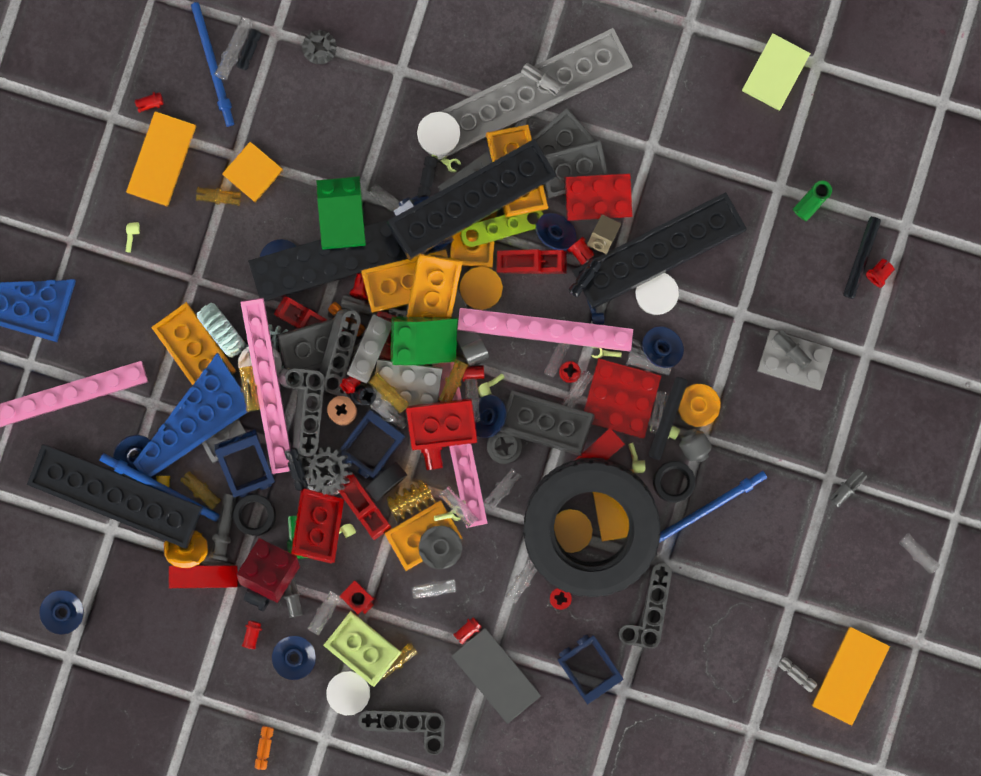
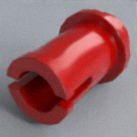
[135,91,164,113]
[457,364,484,382]
[340,376,362,394]
[453,617,482,645]
[242,620,262,649]

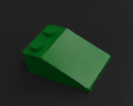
[316,176,366,250]
[390,317,458,365]

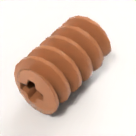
[327,396,357,426]

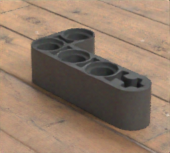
[451,288,489,367]
[320,309,361,399]
[278,368,325,456]
[618,563,672,648]
[358,709,445,755]

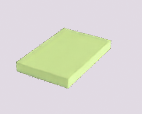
[742,33,811,111]
[323,611,402,687]

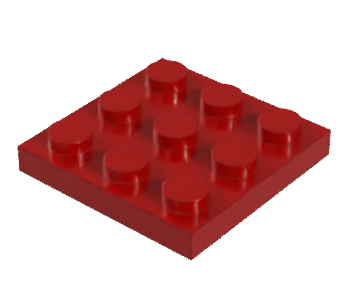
[584,358,661,439]

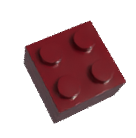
[237,538,300,603]

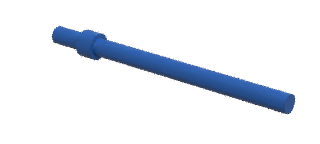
[191,2,234,127]
[99,453,220,522]
[659,471,767,543]

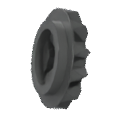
[302,30,337,64]
[487,432,522,464]

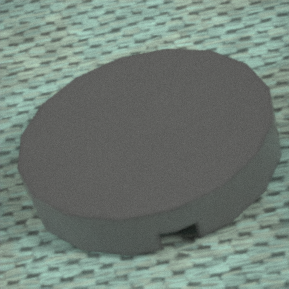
[419,526,462,569]

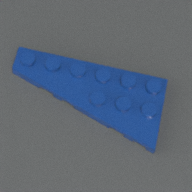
[0,279,76,342]
[133,353,255,478]

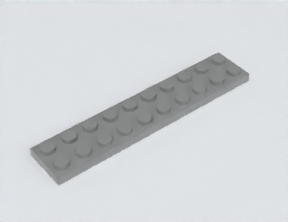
[420,28,632,161]

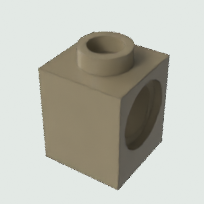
[587,215,621,254]

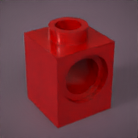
[339,580,375,615]

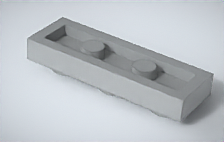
[347,314,391,384]

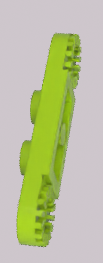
[460,211,543,247]

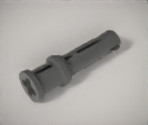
[208,494,237,561]

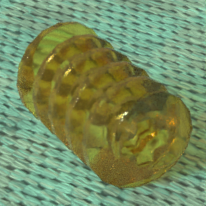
[387,480,436,522]

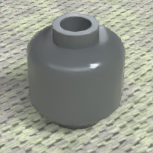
[679,429,712,463]

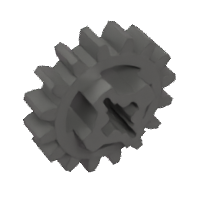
[304,446,352,494]

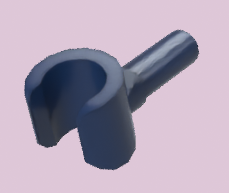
[587,300,604,325]

